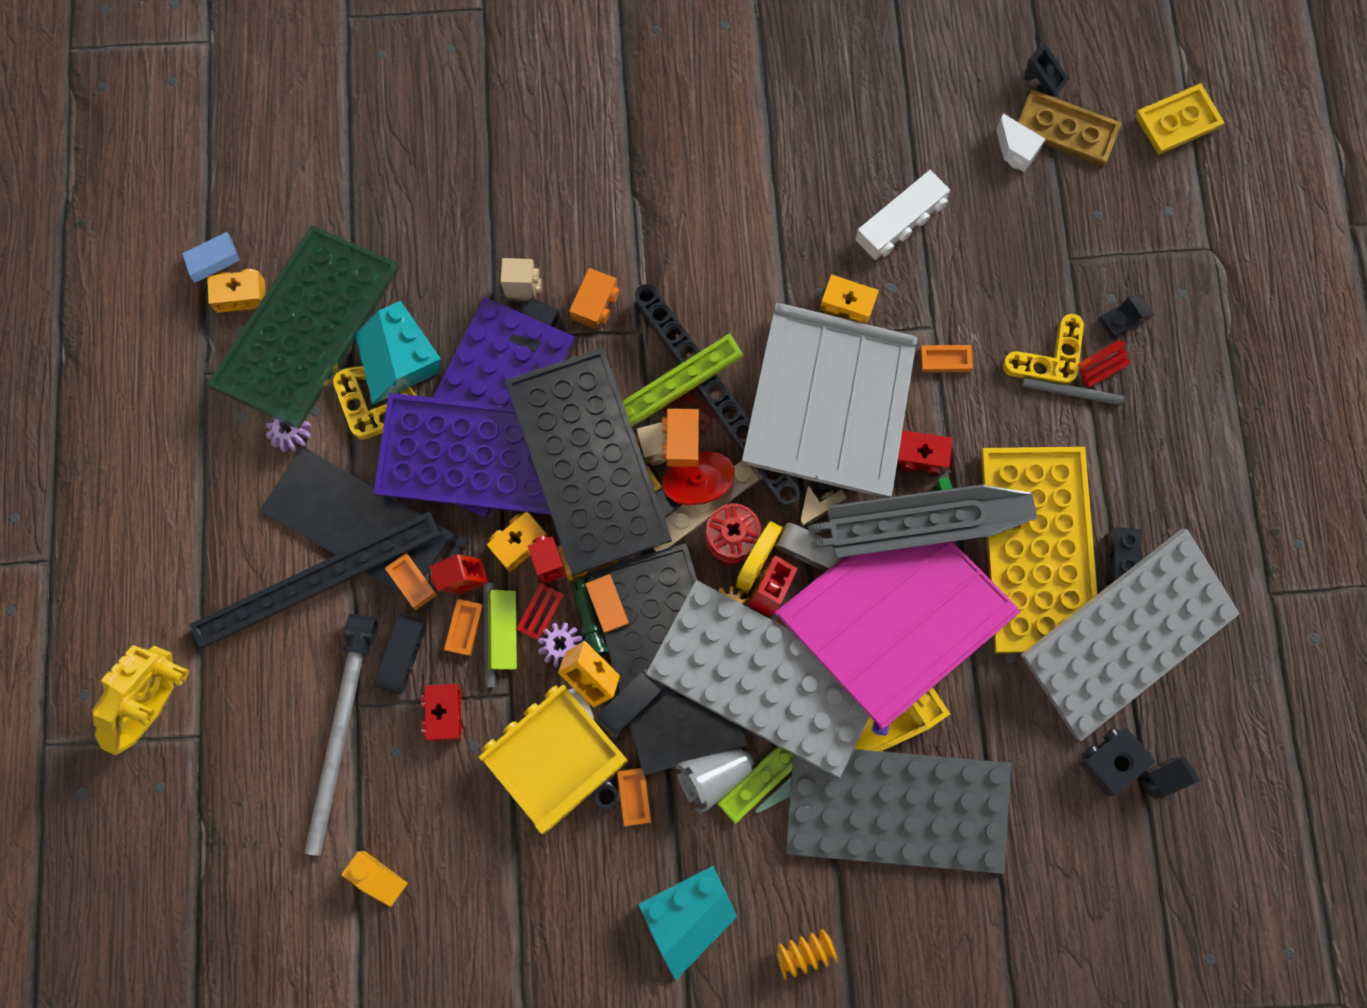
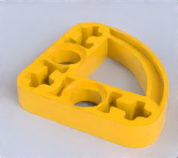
[333,366,416,440]
[736,521,783,594]

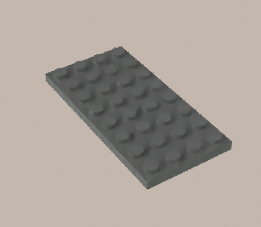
[785,749,1011,874]

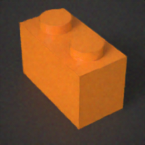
[569,268,620,331]
[662,409,699,466]

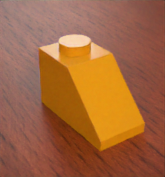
[341,851,408,907]

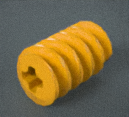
[776,929,838,981]

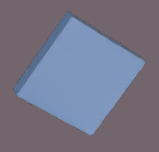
[182,232,240,283]

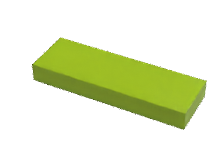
[488,590,517,670]

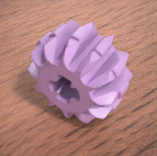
[266,408,311,452]
[538,623,583,668]

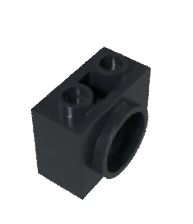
[1079,727,1156,797]

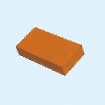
[920,345,973,373]
[385,553,437,610]
[585,574,629,634]
[444,599,484,657]
[617,768,651,826]

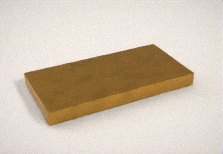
[1018,89,1122,167]

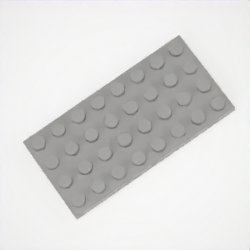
[1021,529,1240,741]
[646,580,870,778]

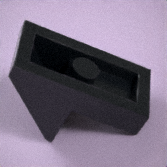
[1024,42,1069,97]
[1099,294,1155,339]

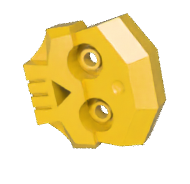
[92,645,189,756]

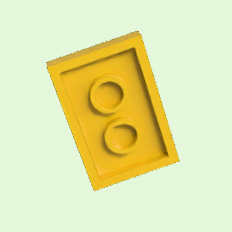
[1135,84,1225,155]

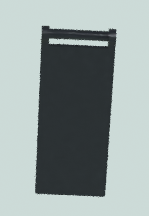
[261,447,470,610]

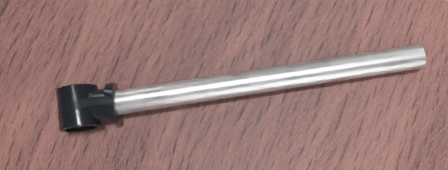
[304,614,378,856]

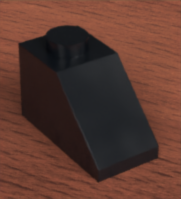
[1140,756,1200,799]

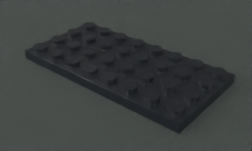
[505,348,672,576]
[586,543,748,776]

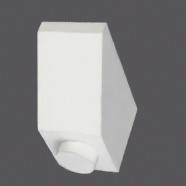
[996,114,1045,172]

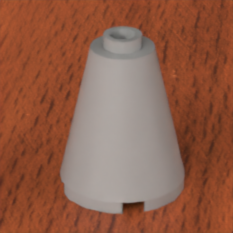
[676,748,754,814]

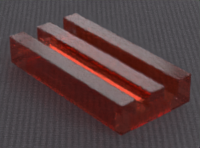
[660,393,714,433]

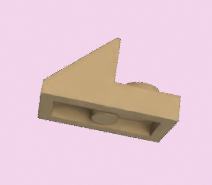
[799,486,847,528]

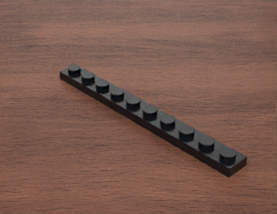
[189,512,442,649]

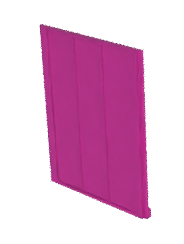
[775,542,1020,730]

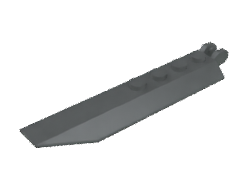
[808,485,1037,558]

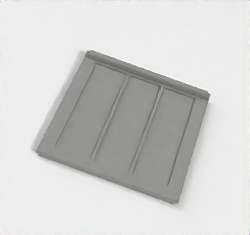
[742,303,918,498]

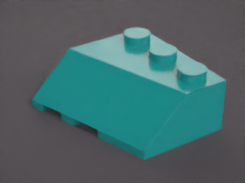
[638,866,737,981]

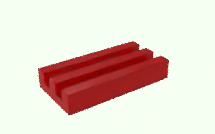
[1078,340,1131,387]
[516,583,564,641]

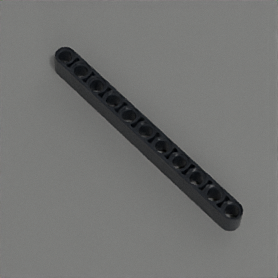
[635,284,799,511]

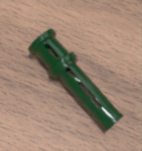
[571,578,609,656]

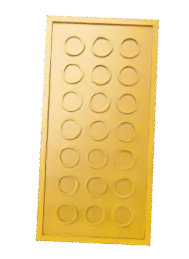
[981,447,1097,653]

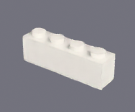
[855,170,950,260]

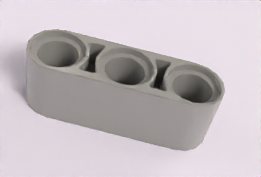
[775,523,844,572]

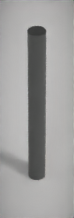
[1021,377,1124,406]
[483,583,496,688]

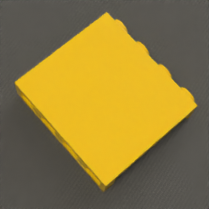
[479,685,628,834]

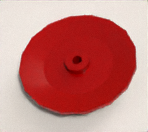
[662,451,735,506]

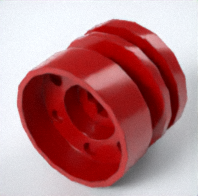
[706,504,761,566]

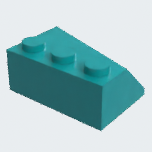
[355,301,441,405]

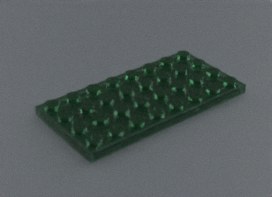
[207,225,400,429]

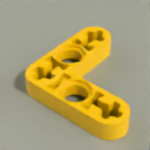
[1002,314,1084,385]

